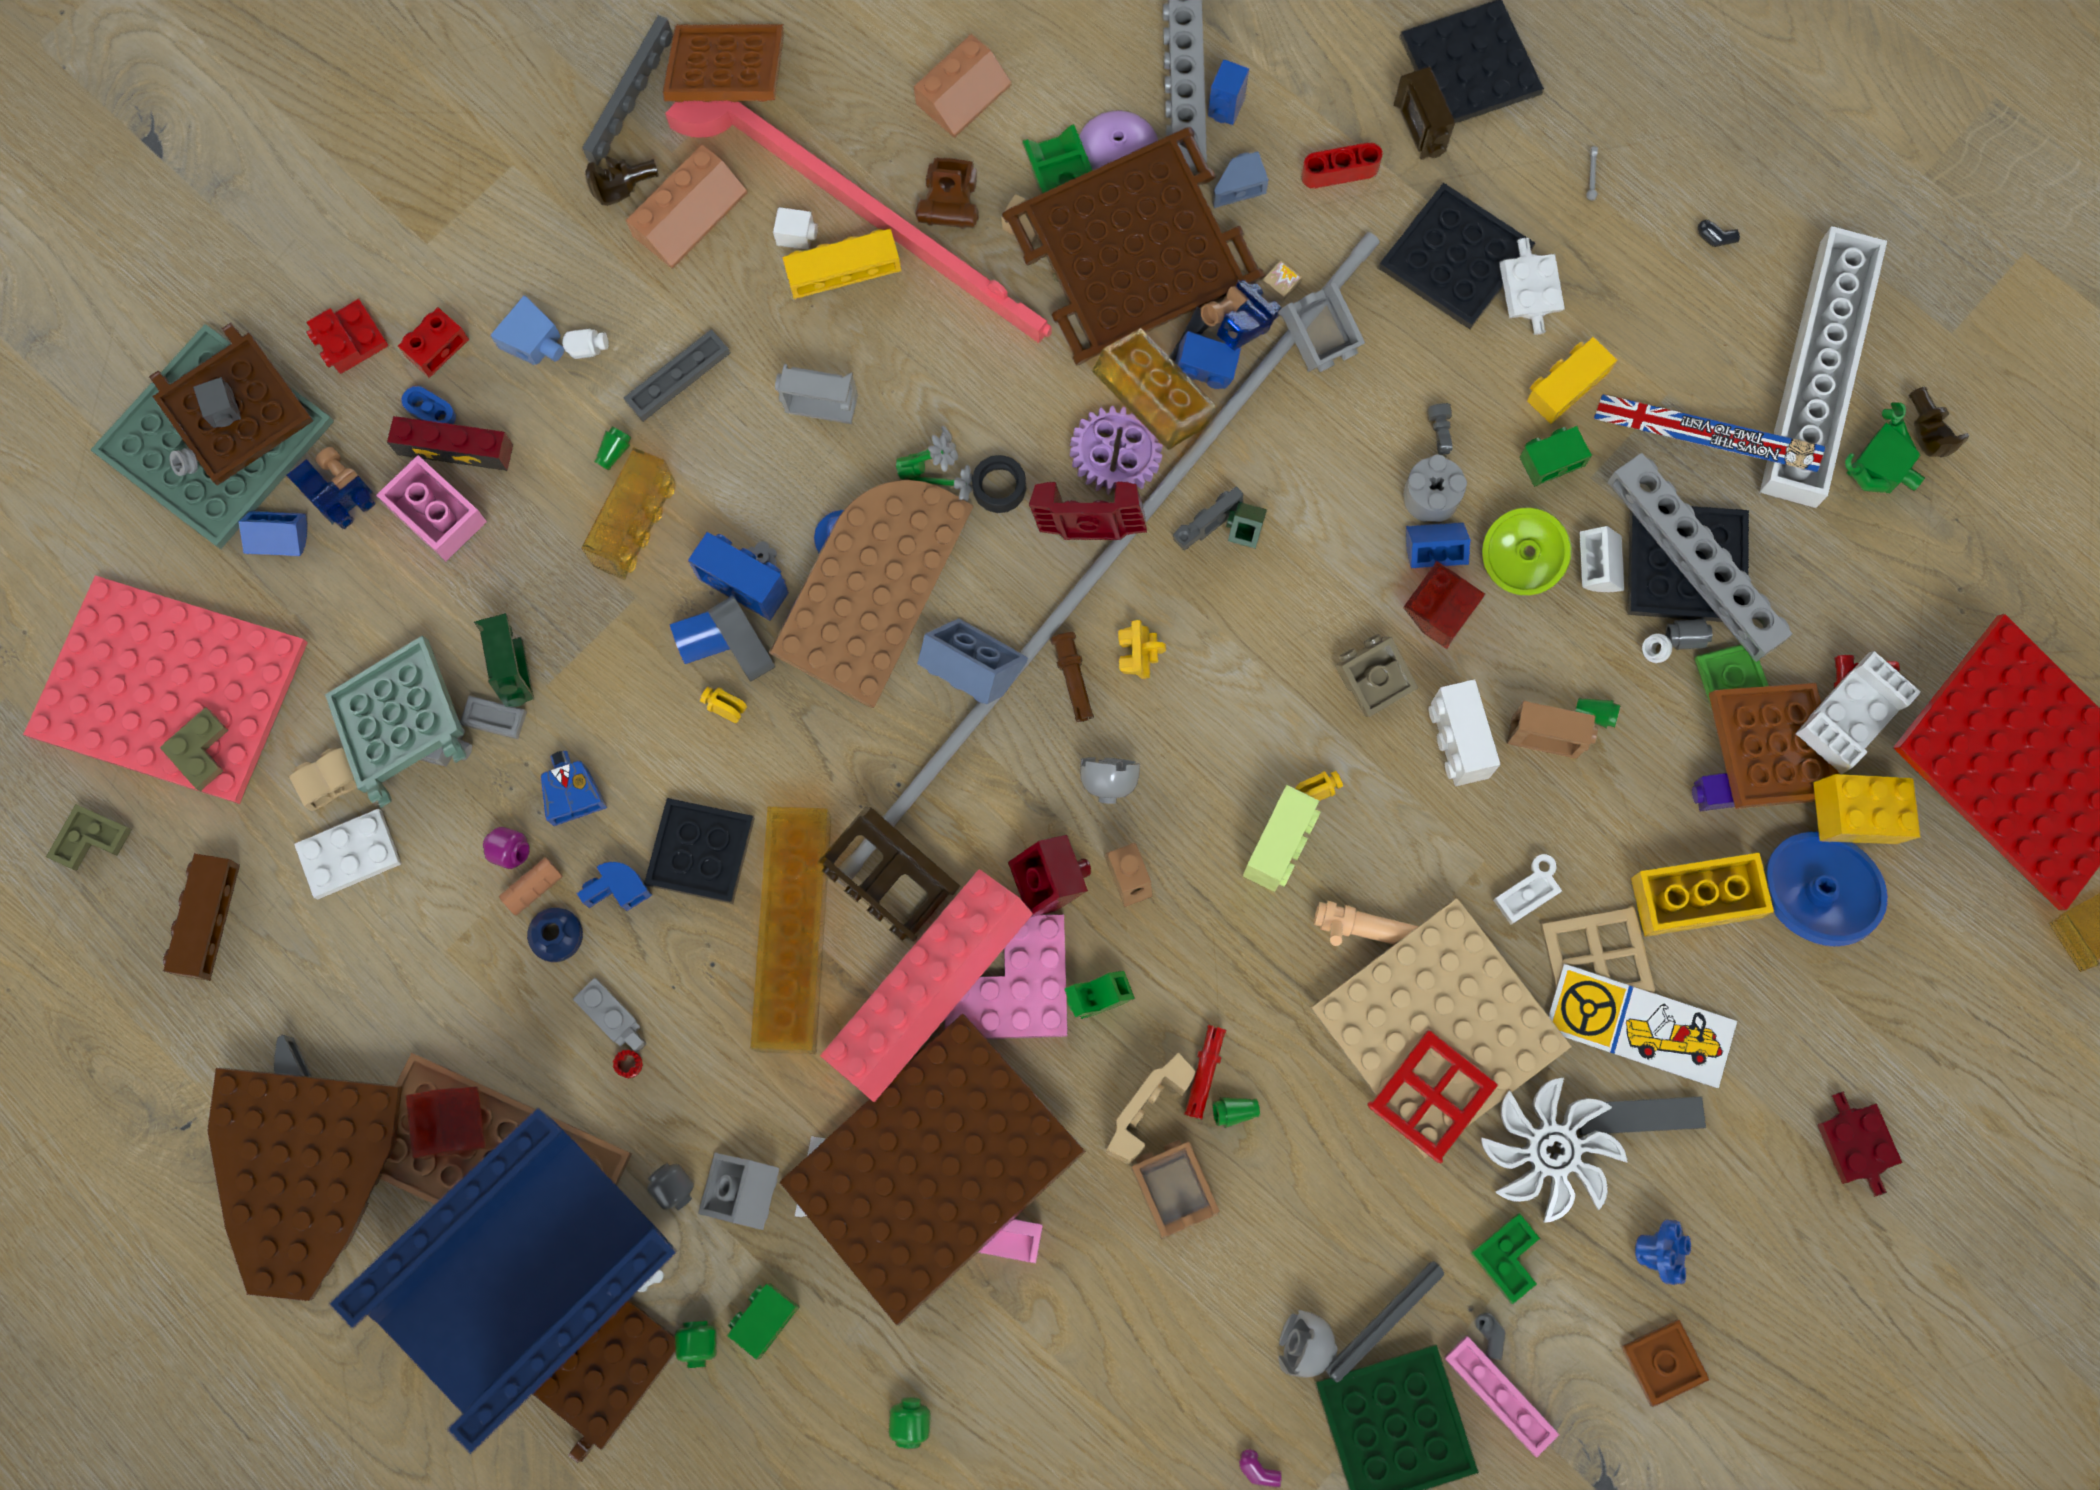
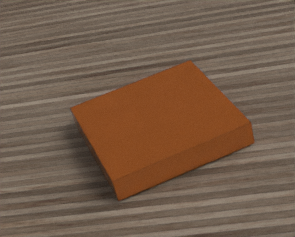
[1621,1320,1710,1407]

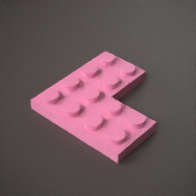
[945,915,1067,1039]

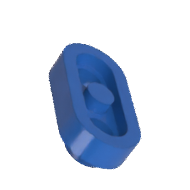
[402,386,456,424]

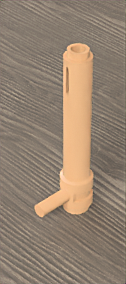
[1314,900,1418,946]

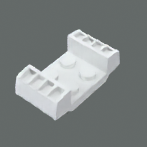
[1796,651,1921,774]

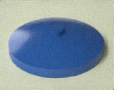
[1764,832,1888,946]

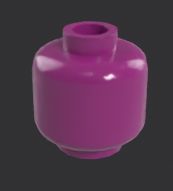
[483,826,530,869]

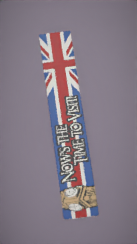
[1594,394,1825,472]

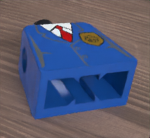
[541,751,607,826]

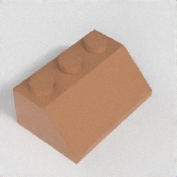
[914,34,1011,138]

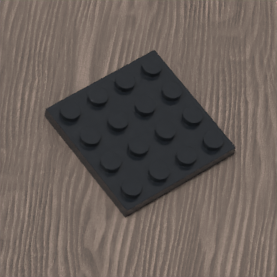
[1400,0,1544,124]
[1378,182,1535,330]
[1628,506,1749,622]

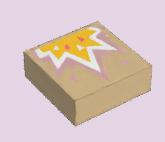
[1262,261,1302,301]

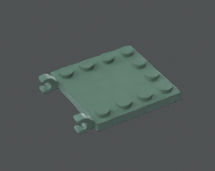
[325,636,466,807]

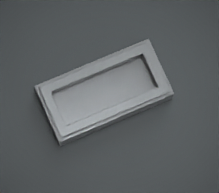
[460,696,527,739]

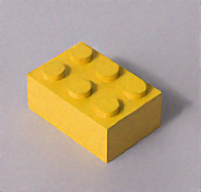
[1813,774,1921,844]

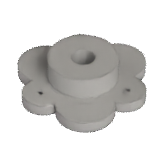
[748,541,777,566]

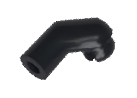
[1698,220,1740,247]

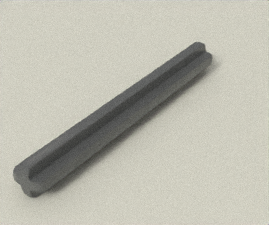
[1325,1261,1444,1382]

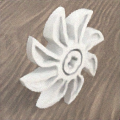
[1481,1078,1627,1222]

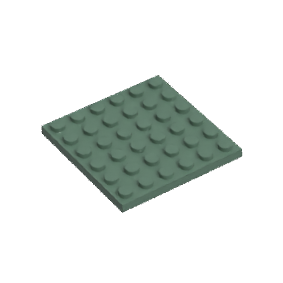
[90,324,334,550]

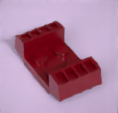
[1029,482,1147,540]

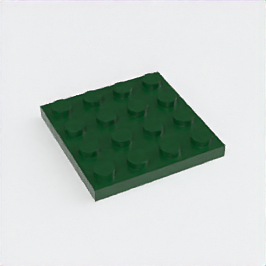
[1315,1344,1479,1490]

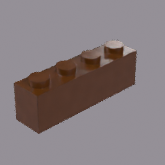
[163,853,240,981]

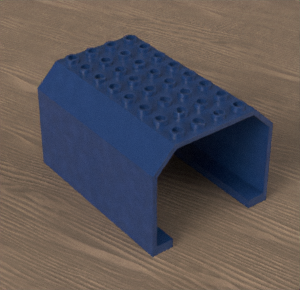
[329,1108,678,1455]

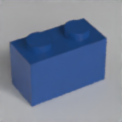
[1208,59,1249,125]
[1173,331,1241,389]

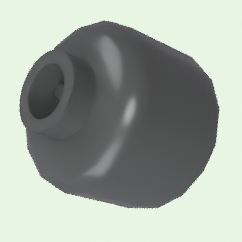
[647,1163,694,1210]

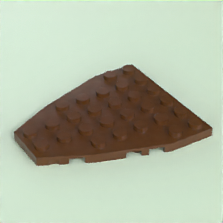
[207,1067,402,1301]

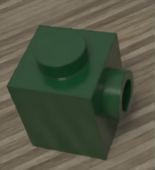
[1226,502,1267,549]

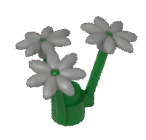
[896,426,973,502]

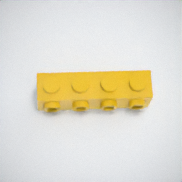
[782,229,901,299]

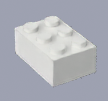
[1429,679,1501,786]

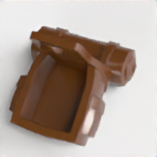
[915,158,979,229]

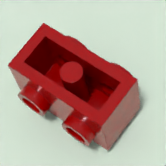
[398,307,469,378]

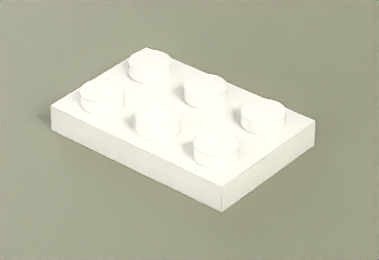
[294,809,401,900]

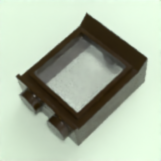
[1393,67,1455,160]

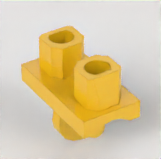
[1118,620,1166,679]

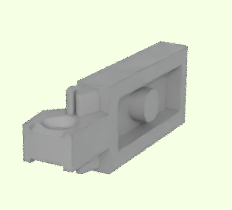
[573,978,647,1052]

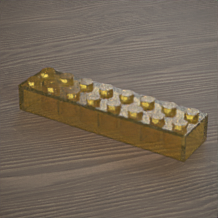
[750,806,832,1054]

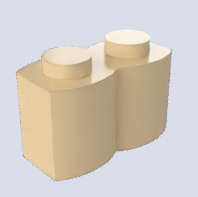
[289,747,357,811]

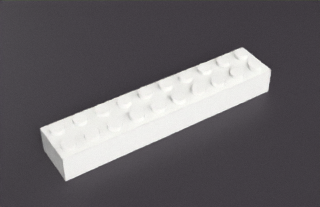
[1760,226,1887,508]

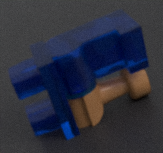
[1201,280,1282,351]
[286,447,376,529]

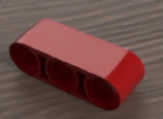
[1301,142,1383,188]

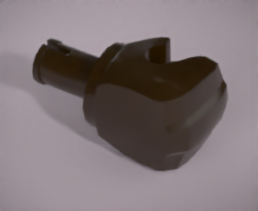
[585,156,659,206]
[1908,387,1969,457]

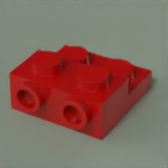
[306,299,389,374]

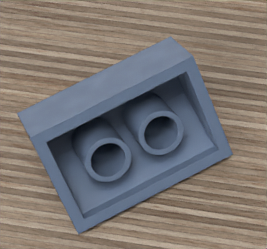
[917,618,1028,704]

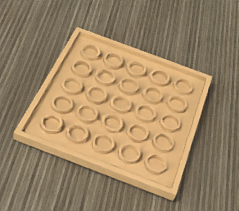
[1311,898,1572,1159]

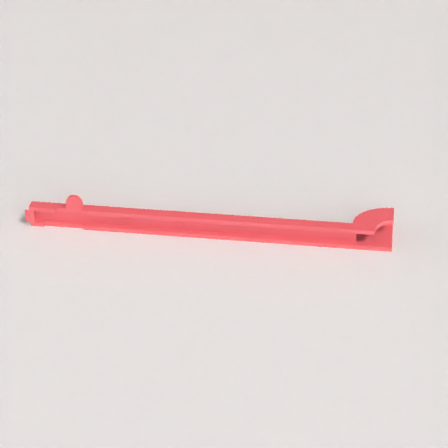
[665,101,1052,343]

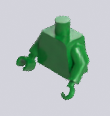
[1845,402,1925,494]

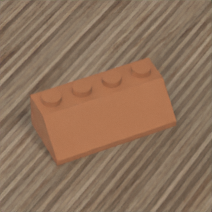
[626,144,747,269]

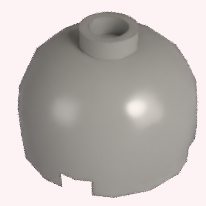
[1080,757,1140,804]
[1278,1310,1337,1378]

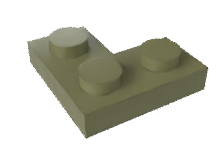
[160,707,229,791]
[46,804,132,871]

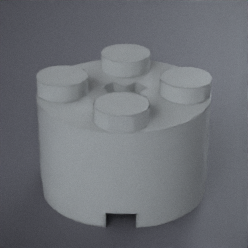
[1404,455,1467,523]

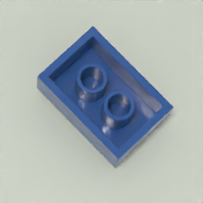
[688,532,789,621]

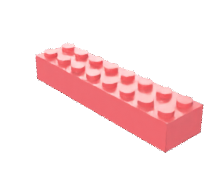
[820,869,1033,1102]

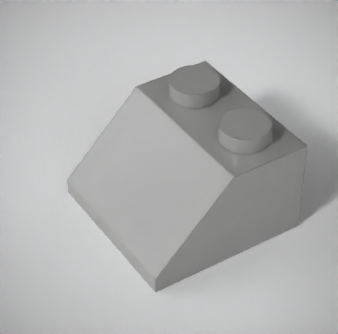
[698,1153,779,1230]

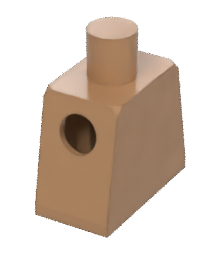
[1104,843,1152,908]

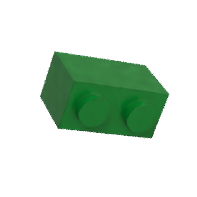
[1519,426,1592,487]
[727,1283,800,1360]

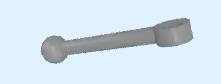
[1586,146,1598,200]

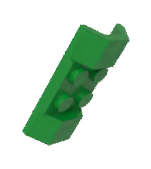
[1022,124,1093,194]

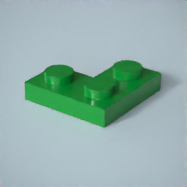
[1470,1213,1540,1304]

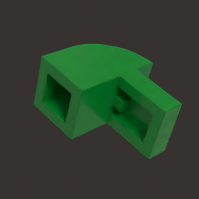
[1064,971,1135,1019]

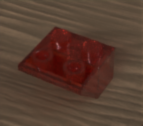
[1403,561,1486,649]
[406,1086,486,1160]

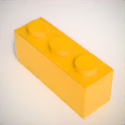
[1527,337,1617,424]

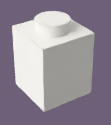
[773,207,817,250]

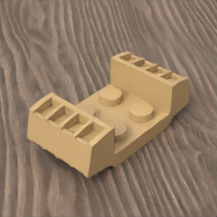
[1106,1053,1196,1164]

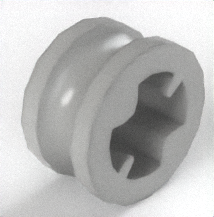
[170,448,198,476]

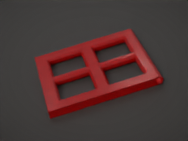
[1367,1030,1498,1163]

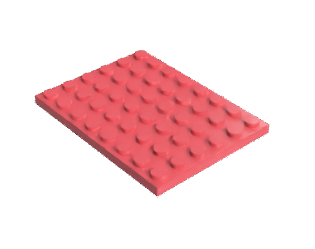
[23,576,308,804]

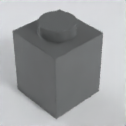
[193,377,241,428]

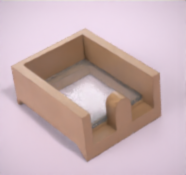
[1132,1140,1220,1239]

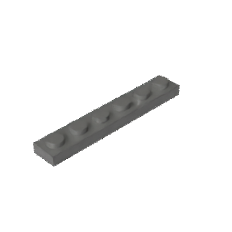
[582,15,673,165]

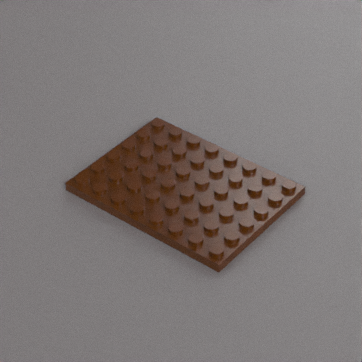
[779,1013,1086,1326]

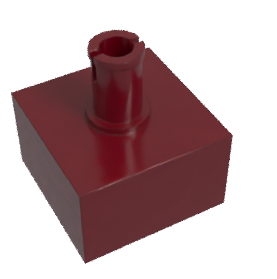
[1008,835,1091,917]

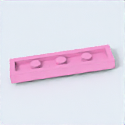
[1444,1336,1559,1457]

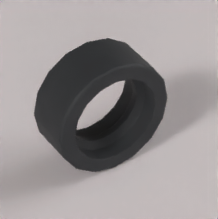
[972,455,1026,513]

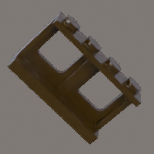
[818,806,961,942]

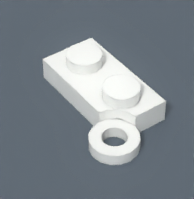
[1493,854,1562,925]

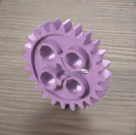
[1070,406,1163,494]

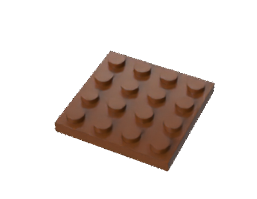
[663,24,784,102]
[1709,683,1839,809]

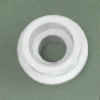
[1642,634,1672,663]

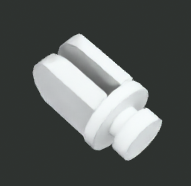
[562,329,609,359]

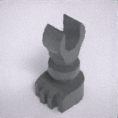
[1427,403,1452,455]

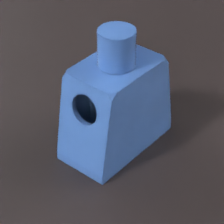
[490,296,564,365]

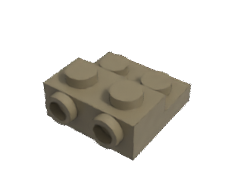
[1335,634,1418,717]

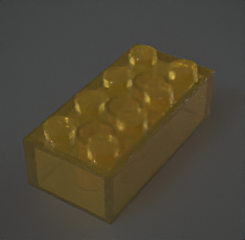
[1092,328,1218,450]
[581,447,676,580]

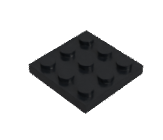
[644,798,755,904]

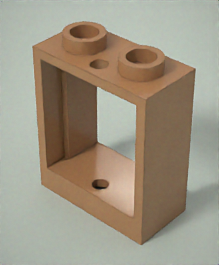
[1507,701,1598,759]

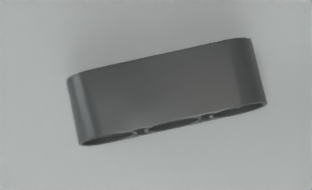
[707,596,775,682]

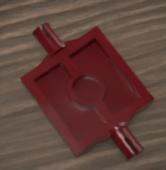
[1817,1091,1903,1197]

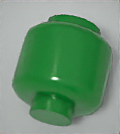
[675,1321,717,1368]
[888,1397,931,1449]

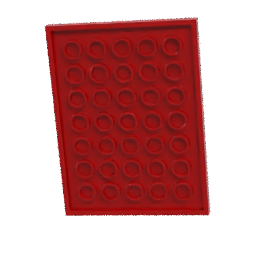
[1893,614,2100,911]

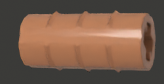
[498,857,563,916]

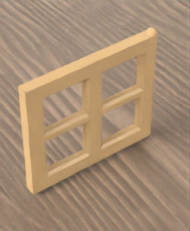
[1541,905,1655,993]

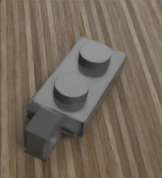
[1173,486,1243,551]

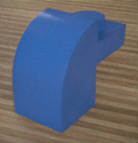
[577,862,652,911]

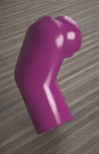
[1239,1449,1281,1488]

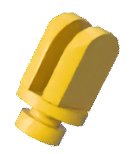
[700,686,747,723]
[1295,771,1343,801]

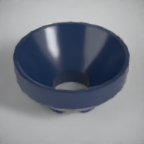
[527,908,583,963]

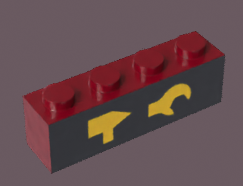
[387,416,513,471]

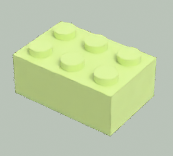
[1243,785,1321,892]

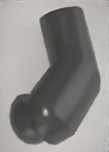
[1475,1313,1506,1360]

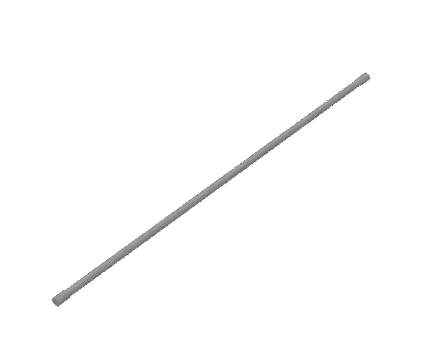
[837,232,1380,887]

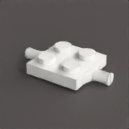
[1500,238,1565,335]

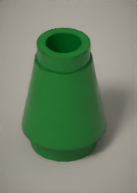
[594,426,631,471]
[1575,698,1621,729]
[1212,1097,1260,1128]

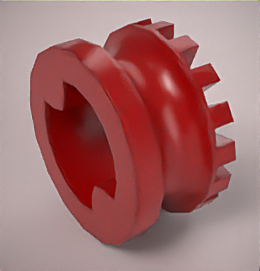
[613,1050,643,1078]

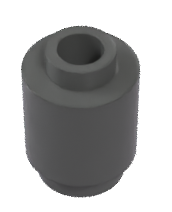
[1666,619,1713,650]

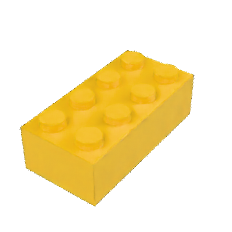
[1631,852,1774,937]

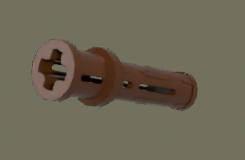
[1050,632,1094,722]

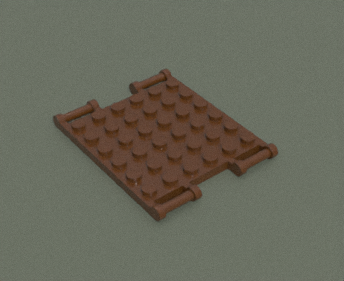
[1002,126,1265,366]

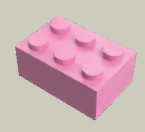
[376,455,487,562]

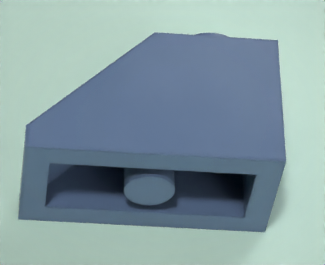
[1212,152,1269,208]

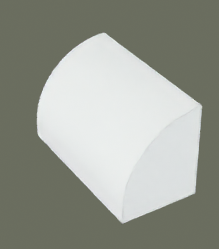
[1580,526,1624,592]

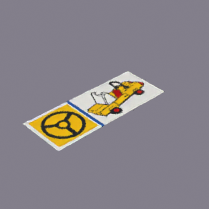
[1549,964,1737,1089]

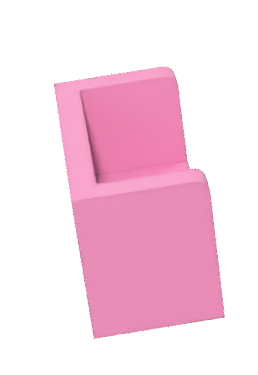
[979,1219,1043,1263]

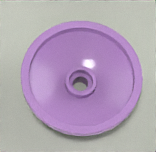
[1079,111,1158,170]

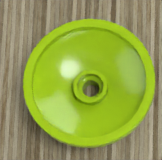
[1482,508,1572,595]

